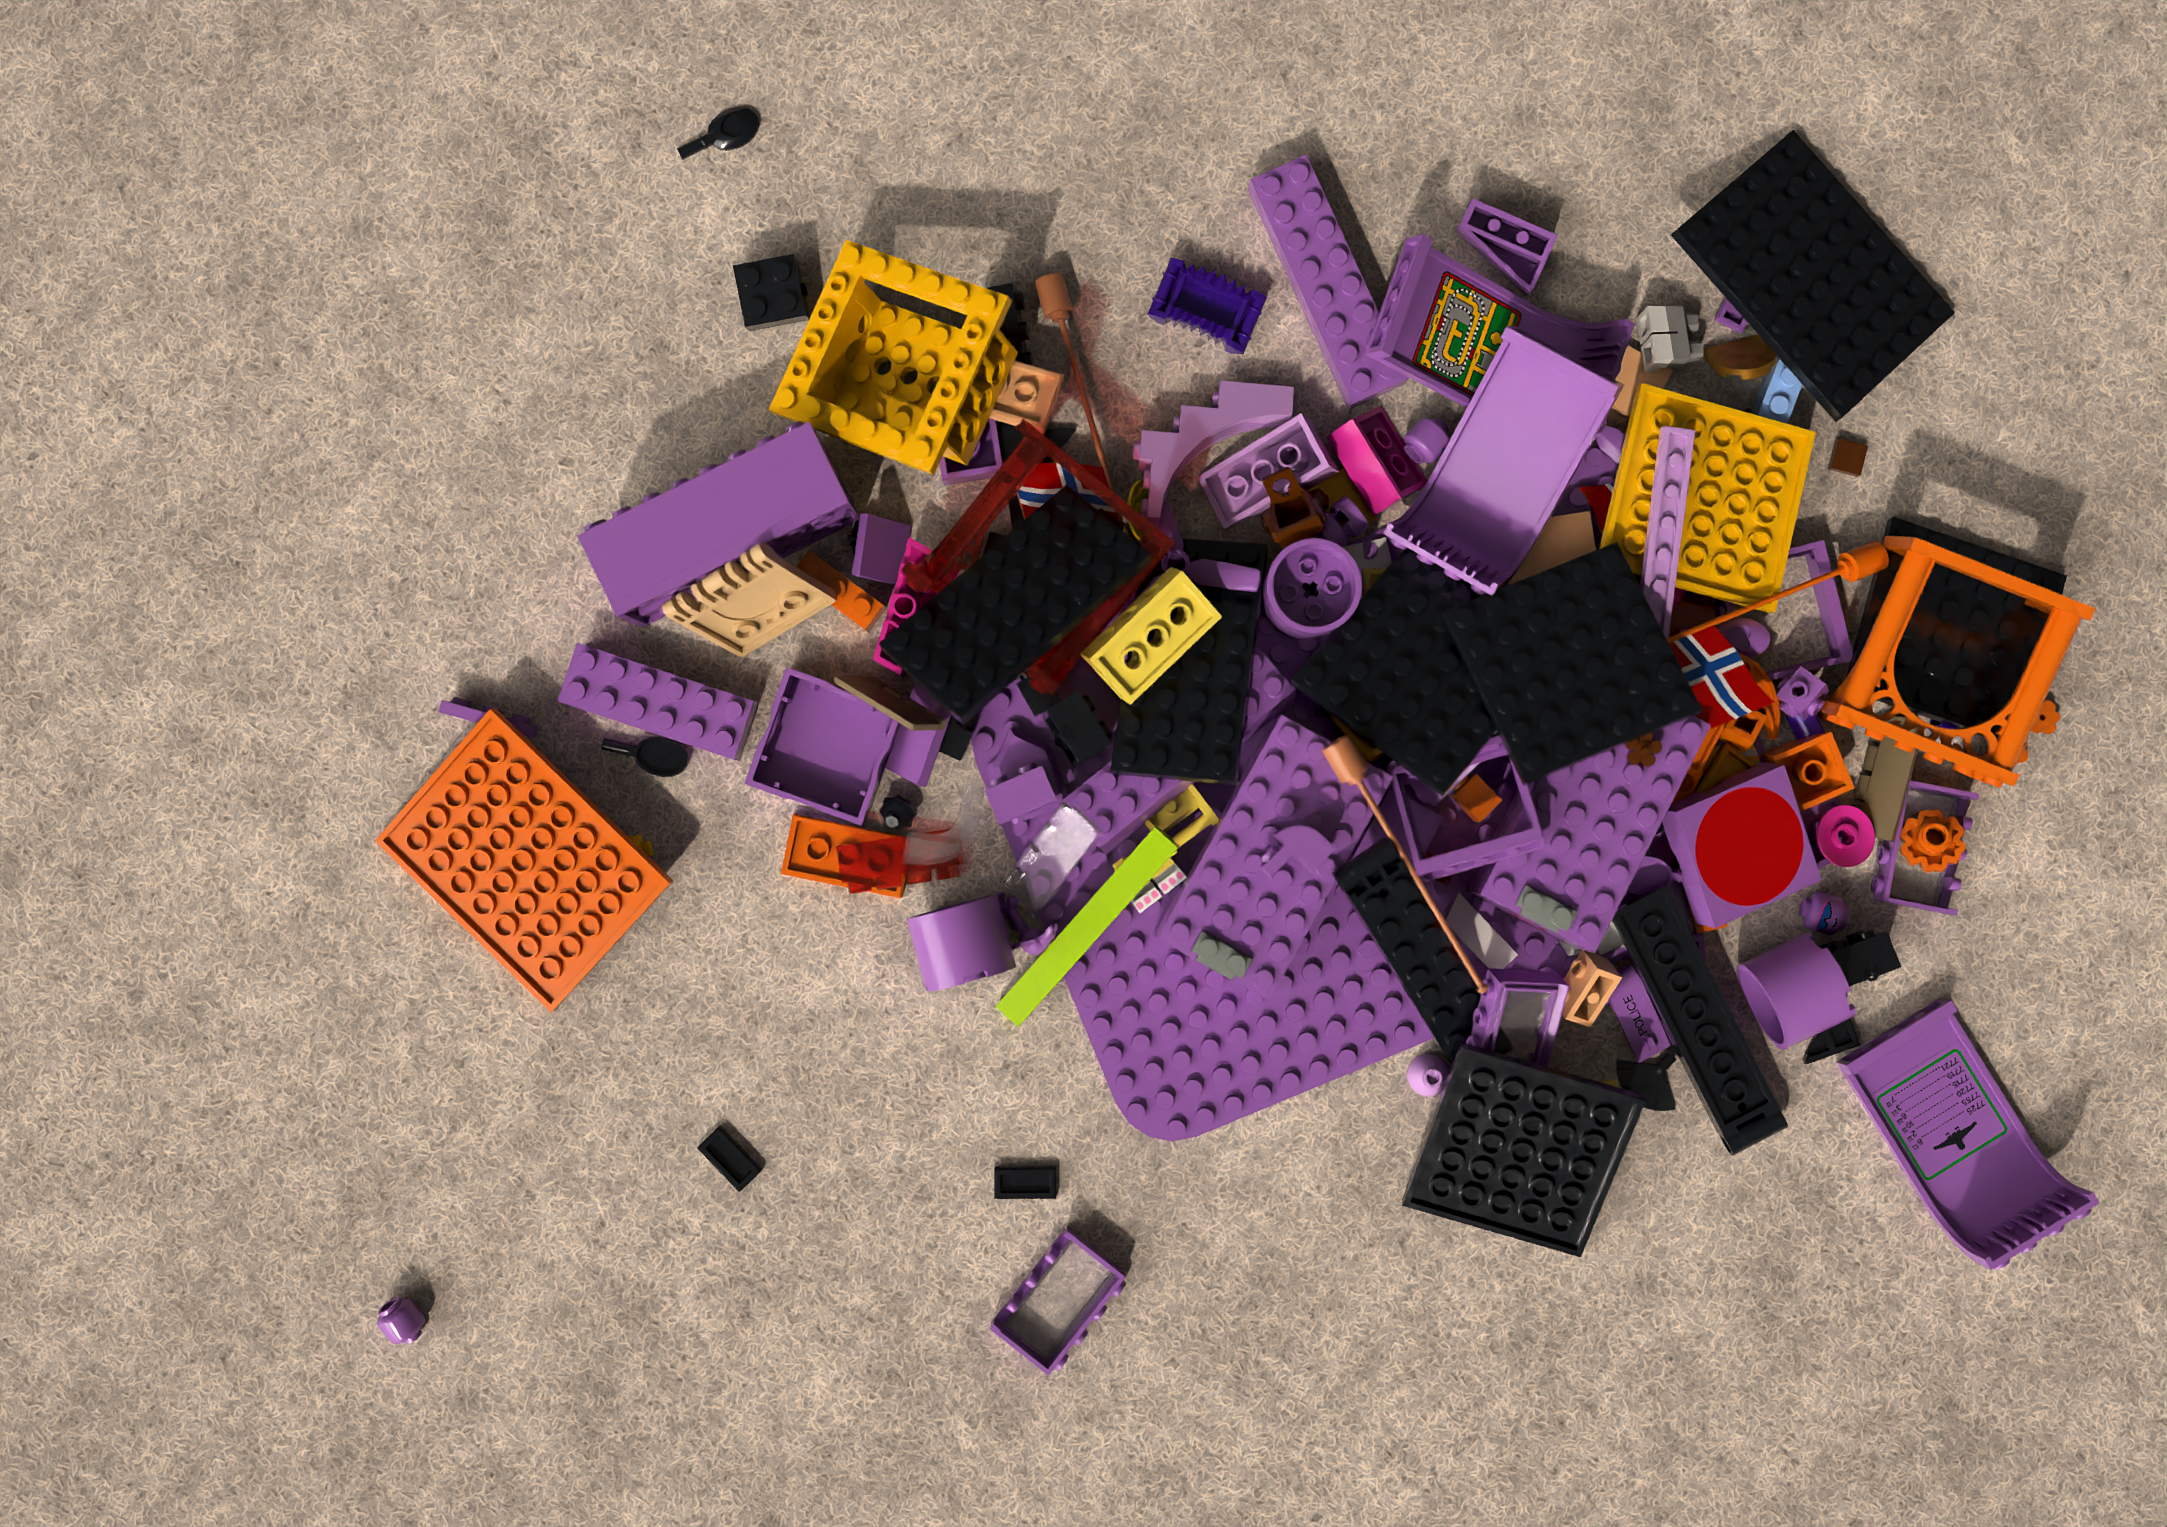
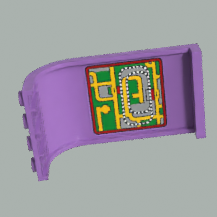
[1365,234,1635,432]

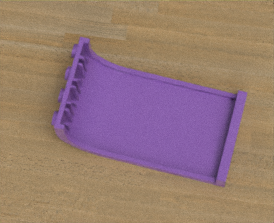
[1383,326,1624,596]

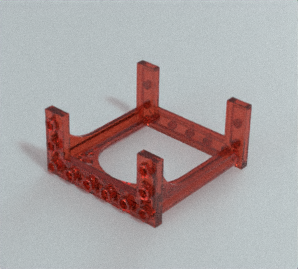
[901,418,1177,695]

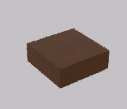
[1828,438,1868,477]

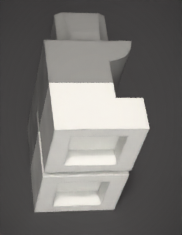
[1636,306,1704,373]

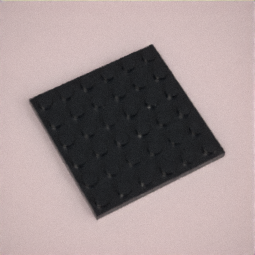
[1846,517,2067,747]
[1442,542,1702,786]
[1291,547,1497,797]
[1402,1042,1646,1257]

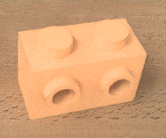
[1562,950,1622,1028]

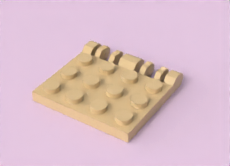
[662,542,837,658]

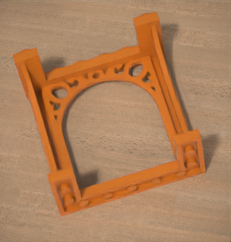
[1817,536,2096,788]

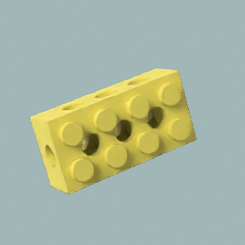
[1080,567,1222,704]

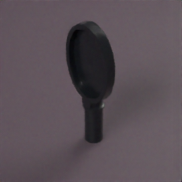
[677,107,759,160]
[602,737,689,778]

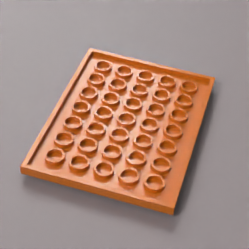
[375,708,673,1012]

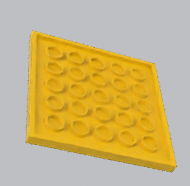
[1599,383,1816,613]

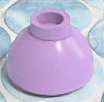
[1407,1053,1450,1097]

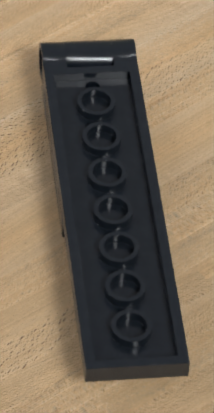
[1332,837,1514,1066]
[1612,884,1788,1156]

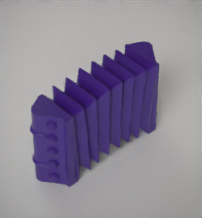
[1147,258,1267,355]

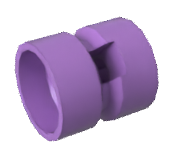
[1316,496,1369,548]

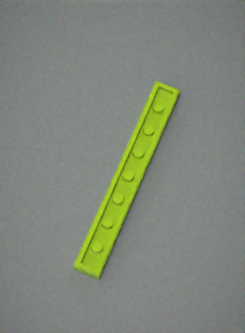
[995,825,1180,1027]

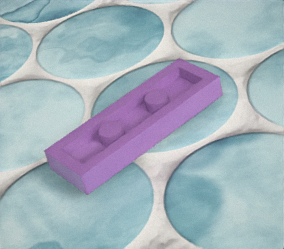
[438,697,538,738]

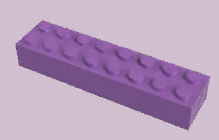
[1248,155,1409,410]
[1062,644,1298,855]

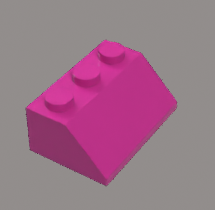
[1326,405,1428,516]

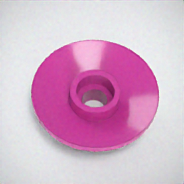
[1816,805,1875,867]

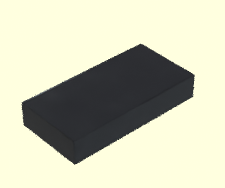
[697,1125,763,1192]
[994,1166,1056,1199]

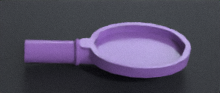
[1679,618,1770,657]
[1627,855,1683,895]

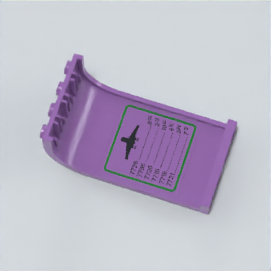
[1836,998,2099,1270]

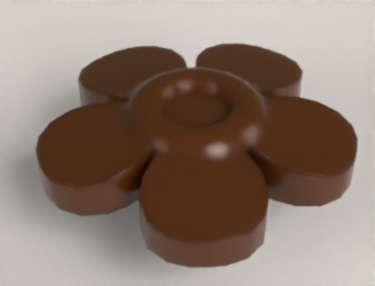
[1625,733,1662,767]

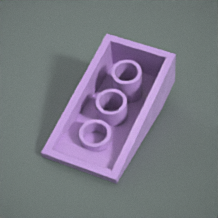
[1197,413,1339,530]

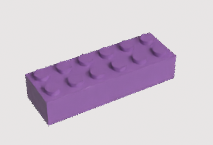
[558,643,759,761]

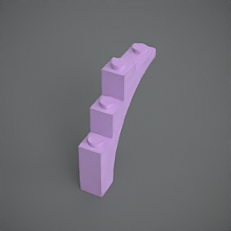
[1133,380,1294,530]

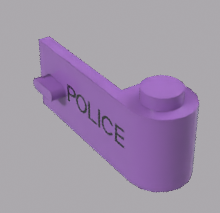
[1605,964,1671,1063]

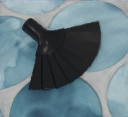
[1617,1051,1677,1111]

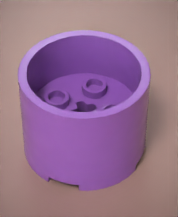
[1262,538,1362,639]
[906,894,1016,992]
[1737,932,1856,1050]

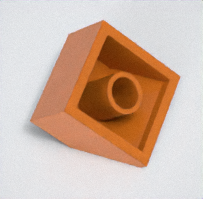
[1762,731,1855,812]

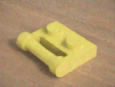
[1145,784,1219,858]

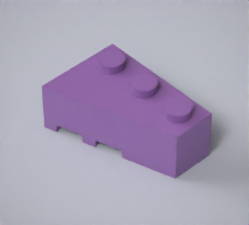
[1456,198,1558,296]

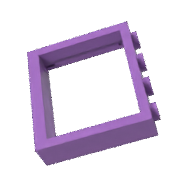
[1714,540,1853,680]
[1388,734,1547,883]

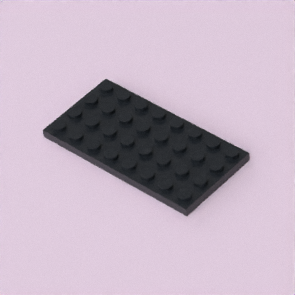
[879,485,1153,725]
[1110,537,1268,785]

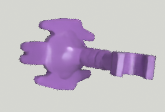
[997,892,1059,955]

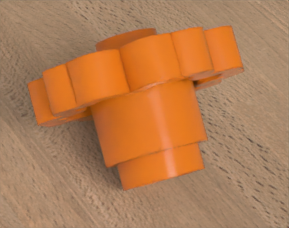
[1900,809,1966,873]

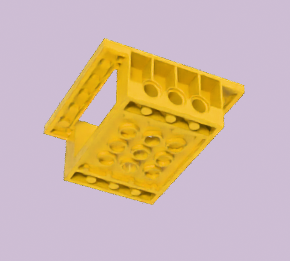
[768,240,1018,475]

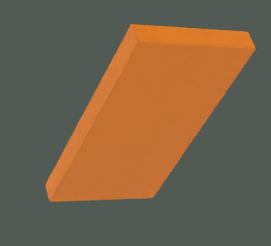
[781,814,914,898]

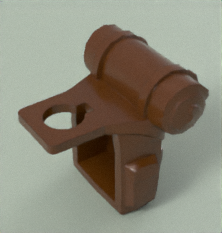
[1262,467,1329,547]

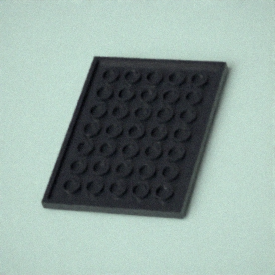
[1671,130,1955,422]

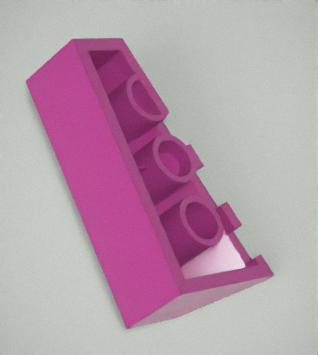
[873,537,964,678]

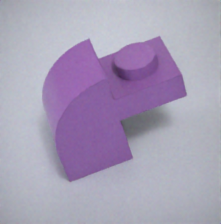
[1259,826,1335,877]

